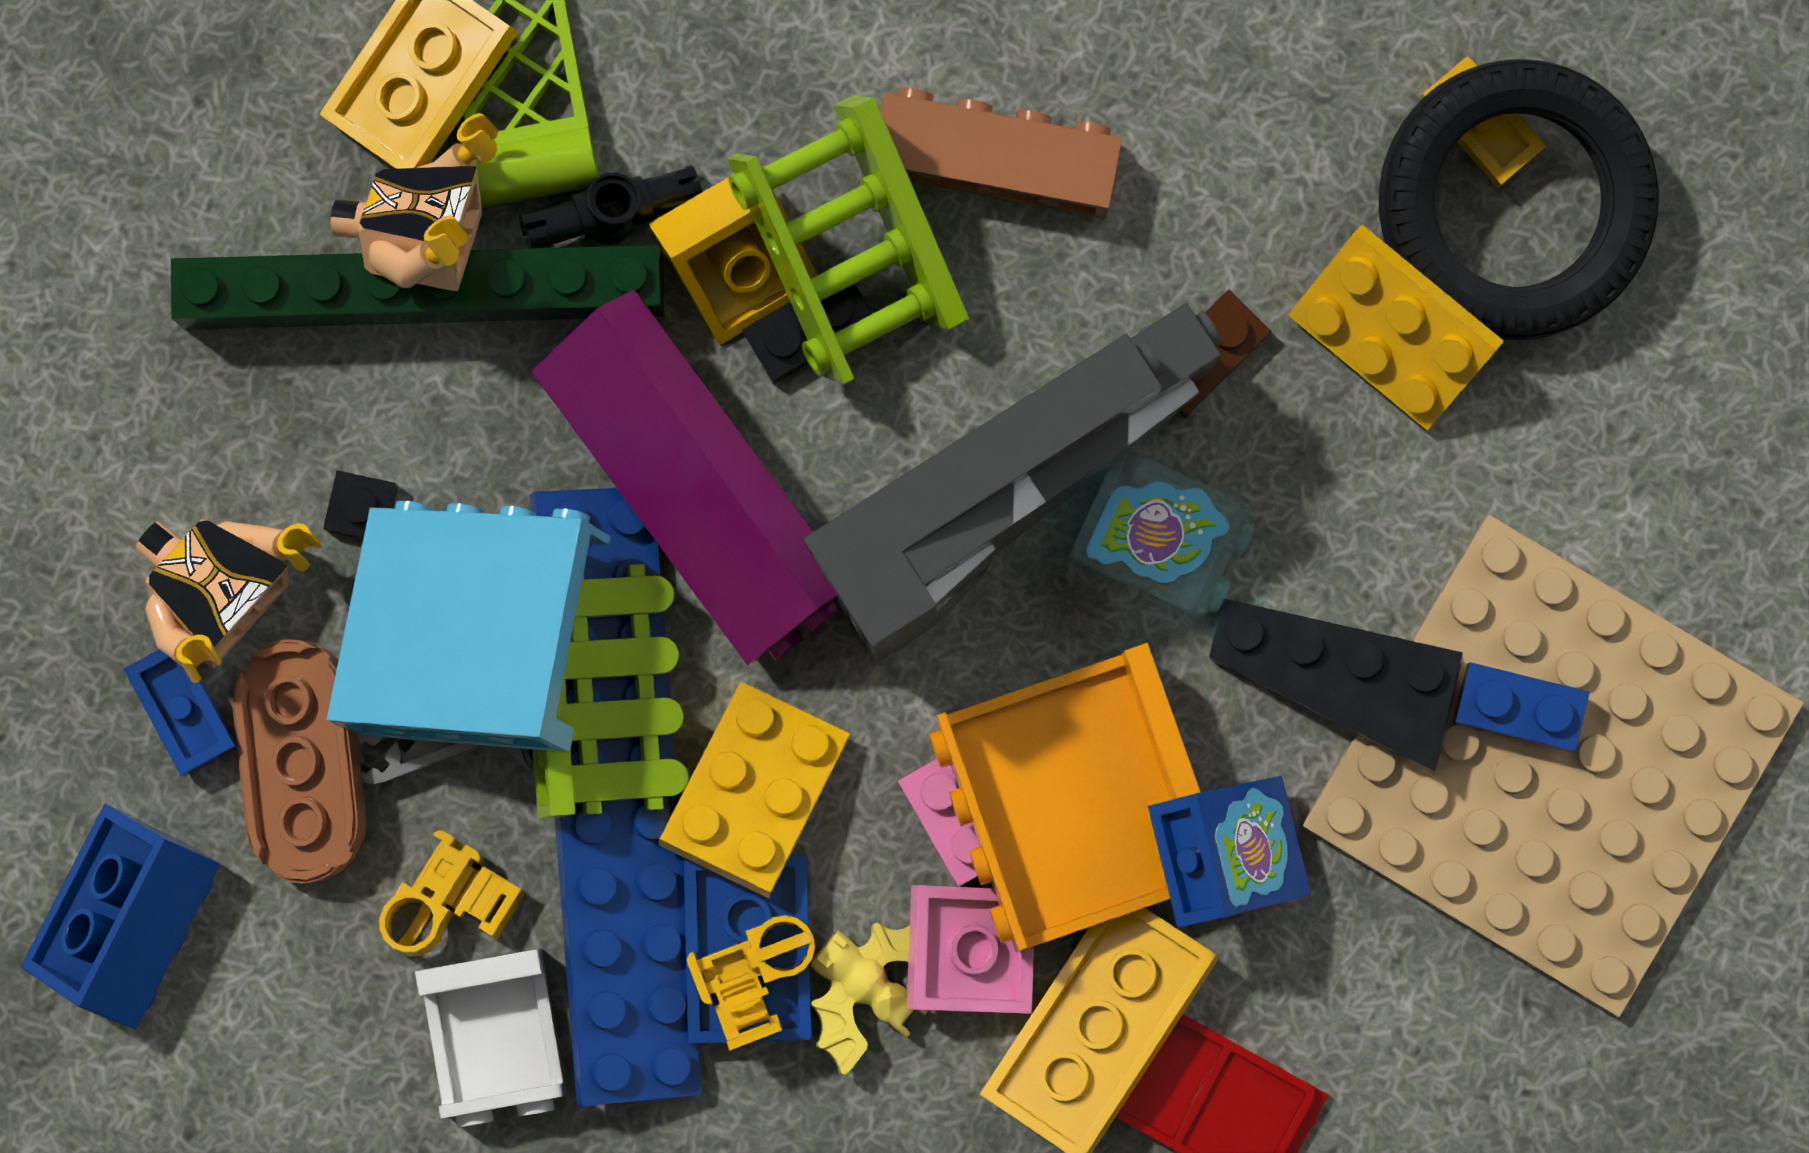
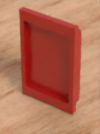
[1115,1014,1329,1153]

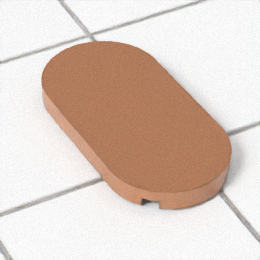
[232,639,367,883]

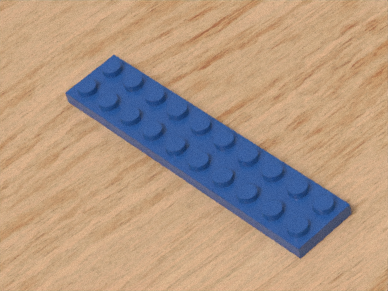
[530,488,702,1106]

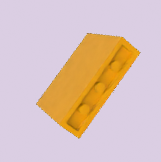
[928,643,1201,953]

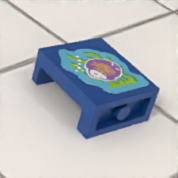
[1148,776,1311,928]

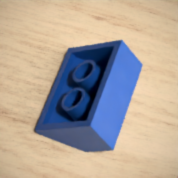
[21,803,221,1030]

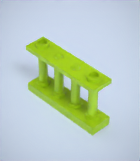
[727,95,969,384]

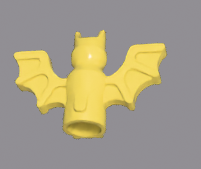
[809,923,928,1075]

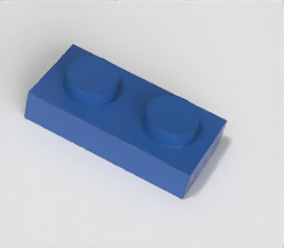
[124,650,237,777]
[1453,662,1590,753]

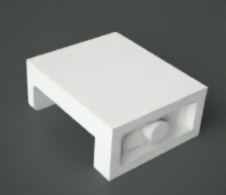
[415,949,567,1128]

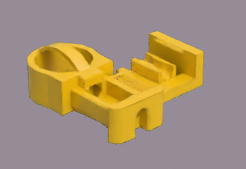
[379,830,526,957]
[687,915,816,1051]

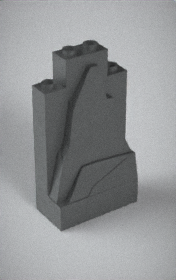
[803,303,1222,664]

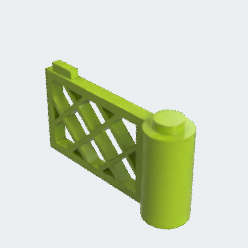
[463,0,599,209]

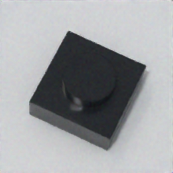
[323,470,399,539]

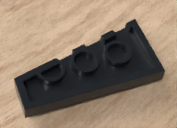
[1209,599,1463,774]

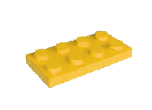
[980,908,1220,1153]

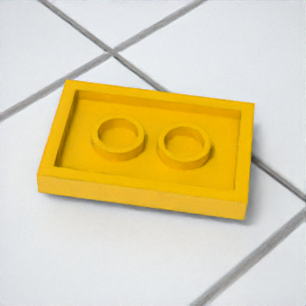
[319,0,519,169]
[1288,224,1504,431]
[659,681,850,898]

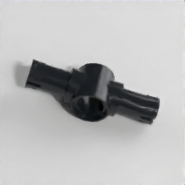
[519,165,702,249]

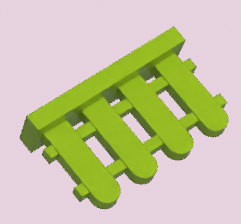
[533,564,689,819]

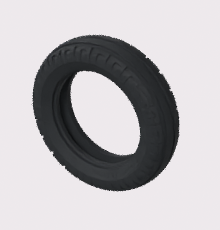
[1378,59,1659,340]

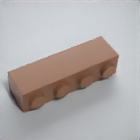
[880,88,1122,219]

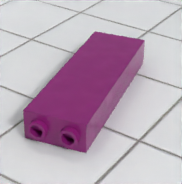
[531,290,840,666]

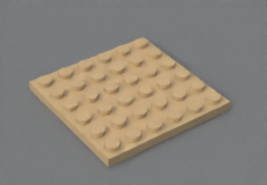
[1300,514,1804,1017]

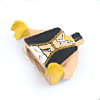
[331,113,498,291]
[135,519,322,683]

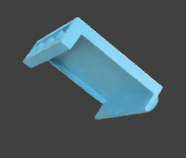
[326,501,611,752]

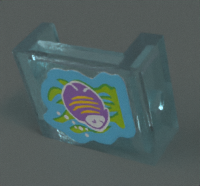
[1067,451,1257,621]

